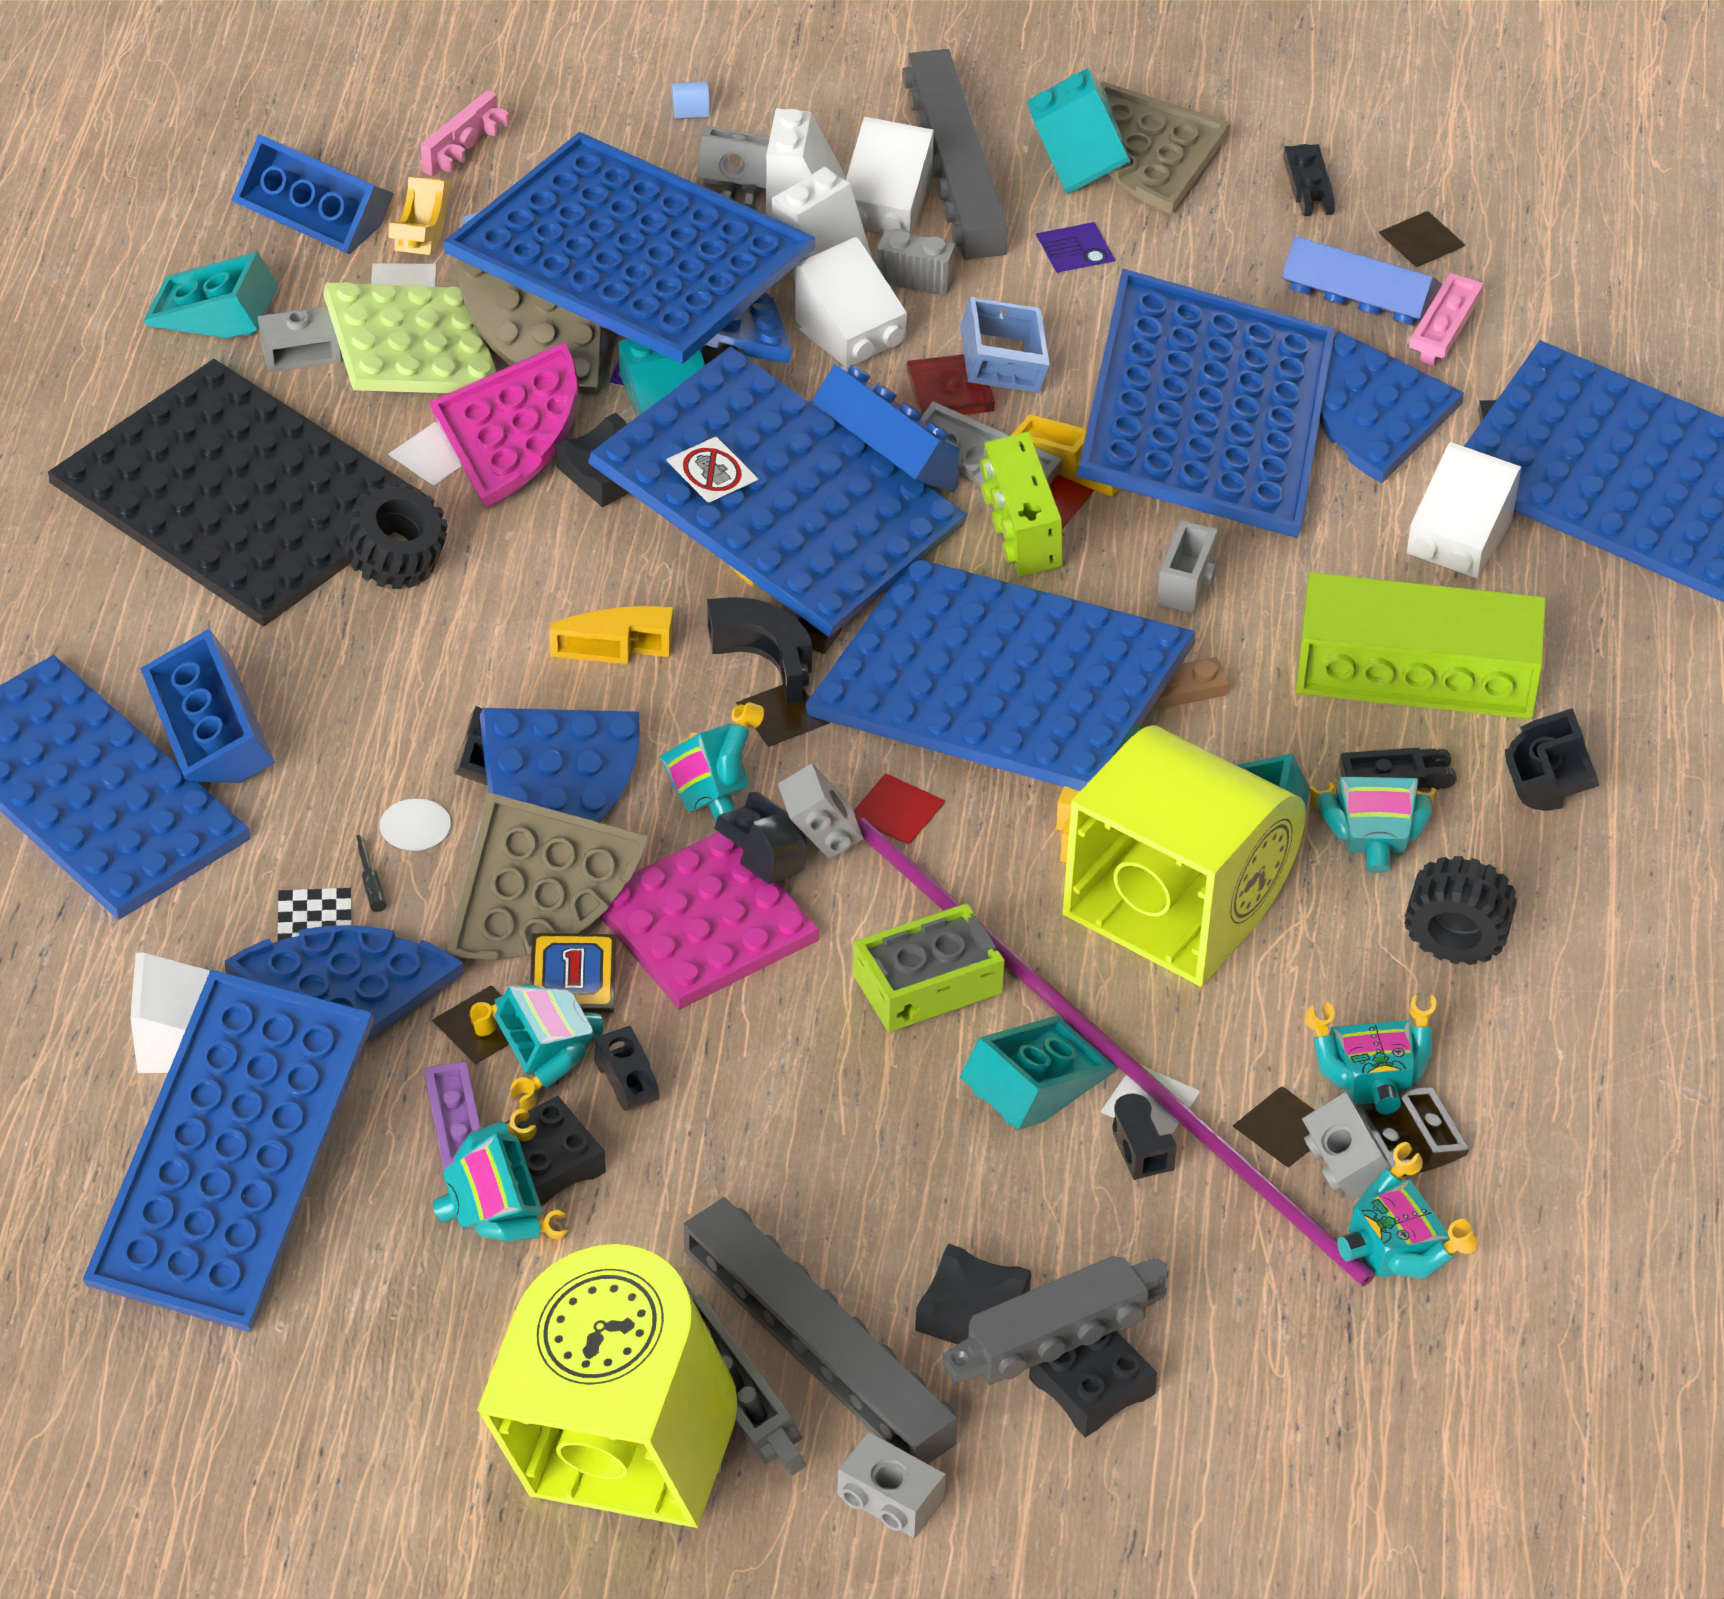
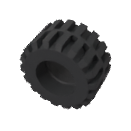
[343,483,448,589]
[1404,856,1517,965]

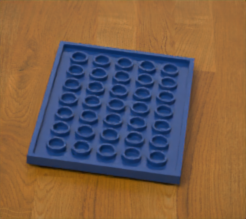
[444,132,815,364]
[1076,268,1335,538]
[1464,340,1724,602]
[588,346,967,637]
[806,559,1195,791]

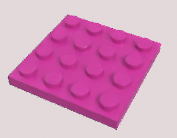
[599,832,819,1010]

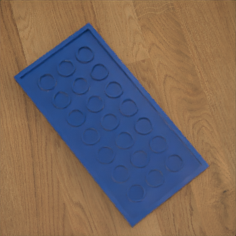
[0,654,250,920]
[83,969,374,1333]

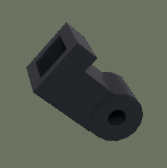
[594,1025,660,1111]
[1112,1093,1177,1180]

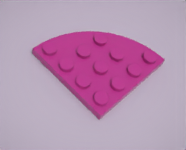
[428,342,579,508]

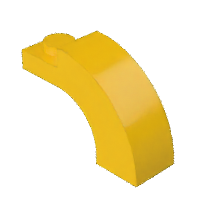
[388,176,451,255]

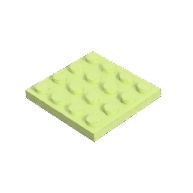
[323,282,496,393]

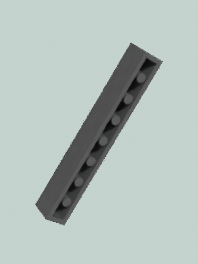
[902,49,1008,260]
[684,1197,958,1464]

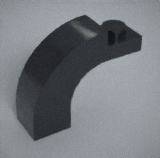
[707,597,812,704]

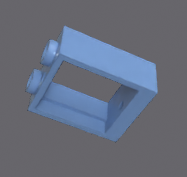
[960,297,1049,393]

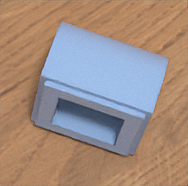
[671,81,709,119]

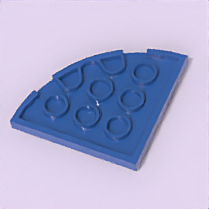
[705,293,792,363]
[1315,331,1464,483]
[480,708,640,823]
[225,925,464,1044]

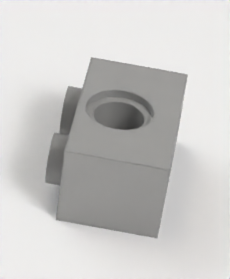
[696,126,770,190]
[778,763,863,859]
[1302,1092,1392,1201]
[837,1432,946,1538]

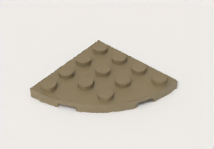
[1100,81,1230,214]
[457,259,602,394]
[445,793,648,960]

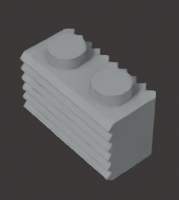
[877,229,956,296]

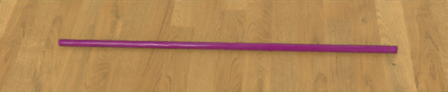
[857,818,1374,1286]

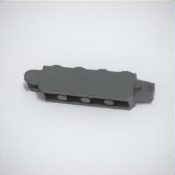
[943,1256,1169,1385]
[683,1281,807,1476]

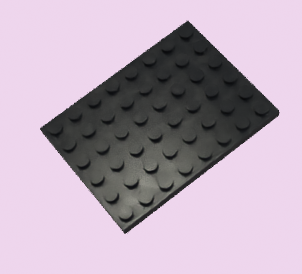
[48,359,427,627]

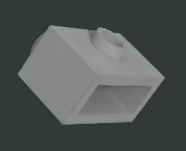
[258,306,341,373]
[1157,520,1218,614]

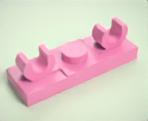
[421,90,509,176]
[1409,273,1484,366]

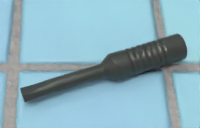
[356,835,387,912]

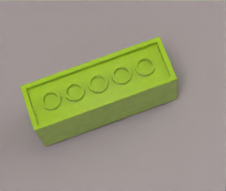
[1295,572,1545,719]

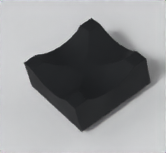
[555,412,629,508]
[505,1095,606,1206]
[915,1243,1031,1344]
[1029,1331,1157,1438]

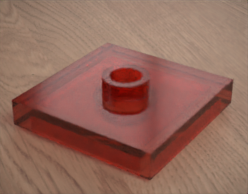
[906,354,995,415]

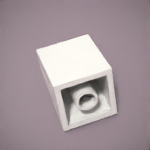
[766,108,846,217]
[846,117,934,234]
[772,166,873,282]
[795,237,907,368]
[1407,442,1521,579]
[130,953,210,1073]

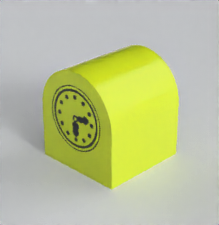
[1062,725,1306,987]
[477,1244,737,1528]

